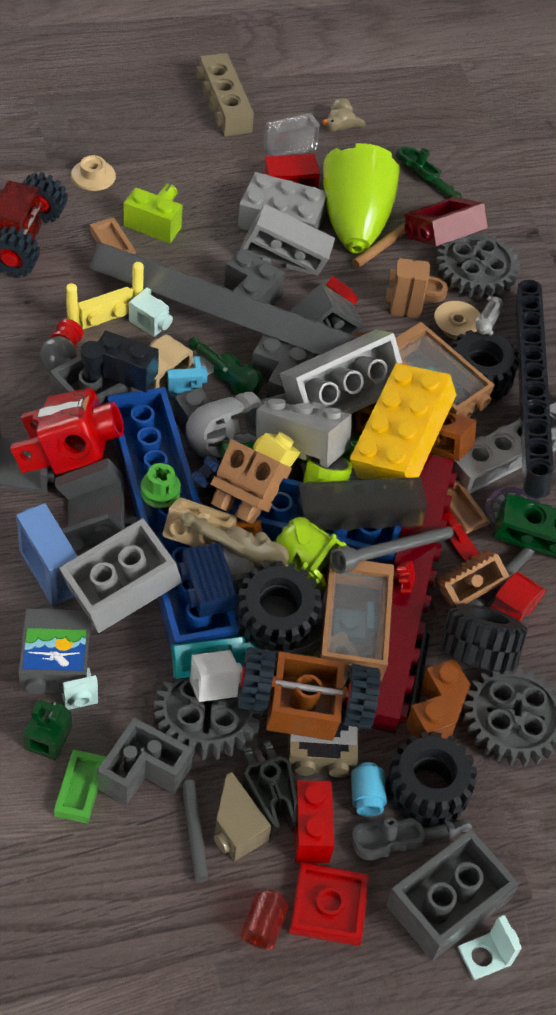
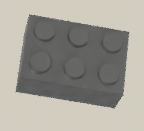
[386,829,519,961]

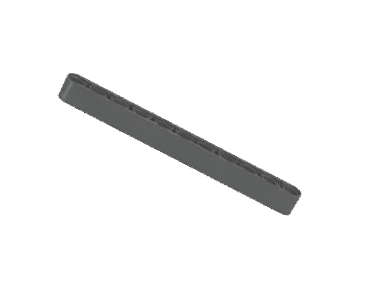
[89,242,358,355]

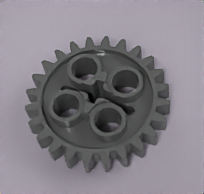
[435,231,521,299]
[461,666,556,767]
[153,674,262,760]

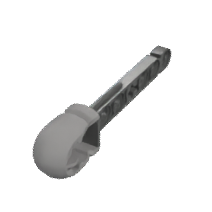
[186,364,415,460]

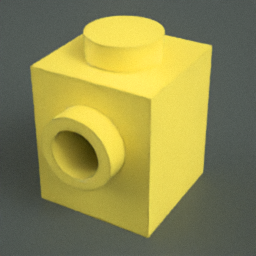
[253,432,301,480]

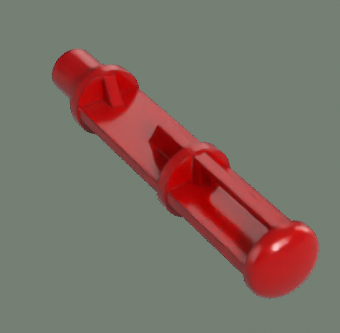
[442,509,480,563]

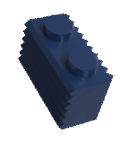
[178,542,238,618]

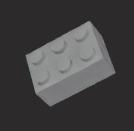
[238,172,327,231]
[59,518,182,633]

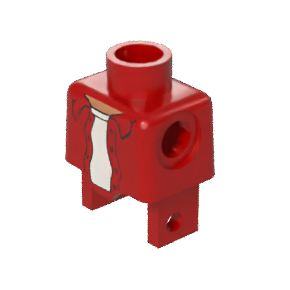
[10,388,124,475]

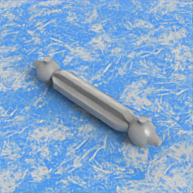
[474,295,505,336]

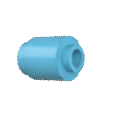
[351,762,387,817]

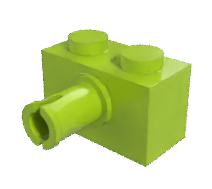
[124,183,183,244]

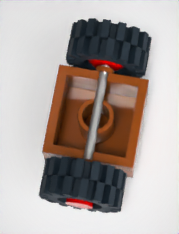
[238,647,381,741]

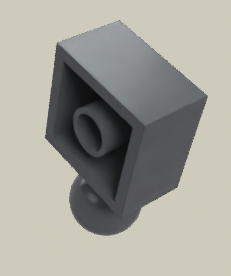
[40,336,131,404]

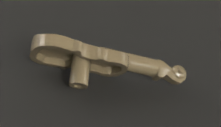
[181,512,289,569]

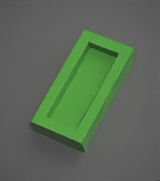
[54,749,106,824]

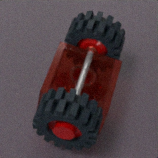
[0,172,68,278]

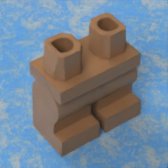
[210,439,292,524]

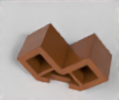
[406,659,470,739]

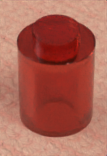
[240,889,289,950]

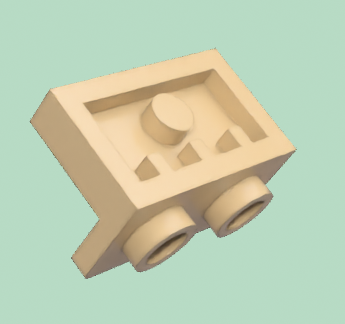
[163,497,238,552]

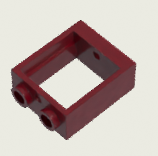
[404,197,488,246]

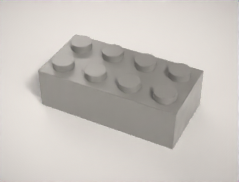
[279,329,403,414]

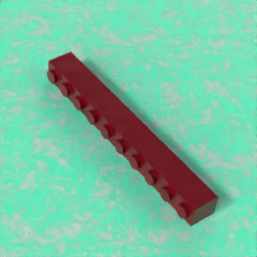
[371,454,457,734]

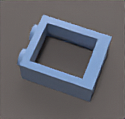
[16,503,78,606]

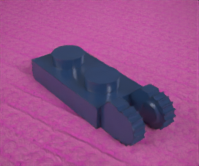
[191,455,221,490]

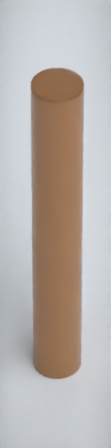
[352,223,406,269]

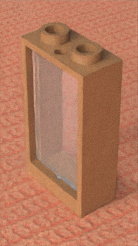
[395,322,494,418]
[318,560,394,681]

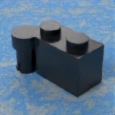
[80,330,159,393]

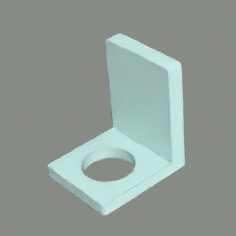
[61,668,98,710]
[458,915,521,980]

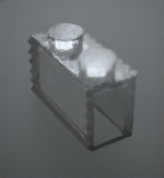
[263,113,320,156]

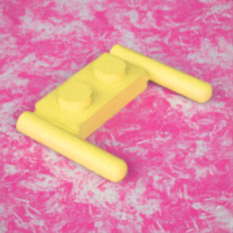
[66,262,144,329]

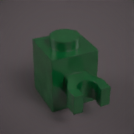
[23,700,72,761]

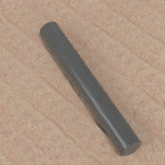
[182,780,209,882]

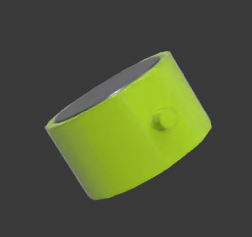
[303,456,352,495]

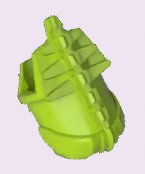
[275,517,346,592]

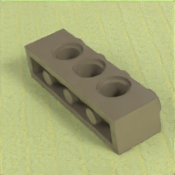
[196,53,254,137]

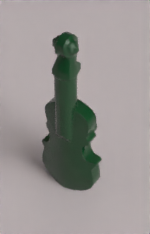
[395,147,462,198]
[188,336,263,396]

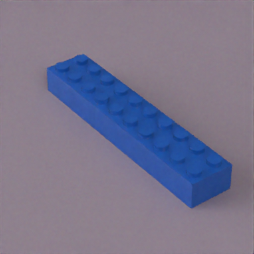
[107,387,239,653]

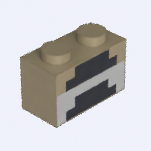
[287,723,358,778]

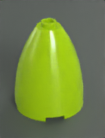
[323,143,400,254]

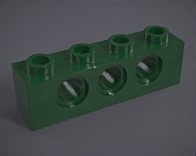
[493,493,556,558]

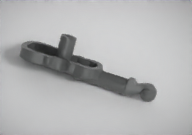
[352,817,472,861]

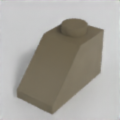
[214,772,271,862]

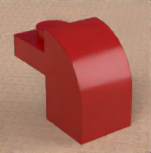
[490,572,547,622]

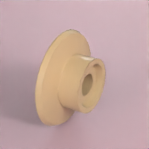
[70,155,116,191]
[434,301,481,339]

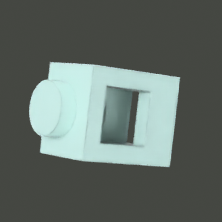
[129,288,173,337]

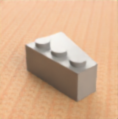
[241,203,335,276]
[256,399,352,467]

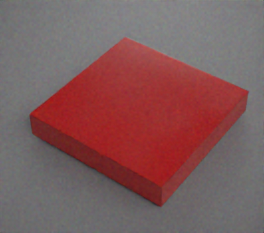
[289,862,370,946]

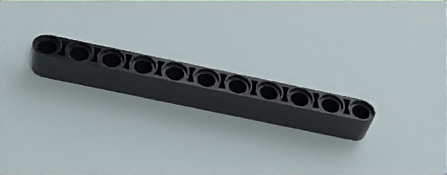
[515,280,554,499]

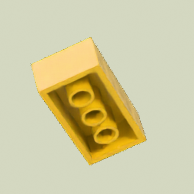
[349,363,456,492]

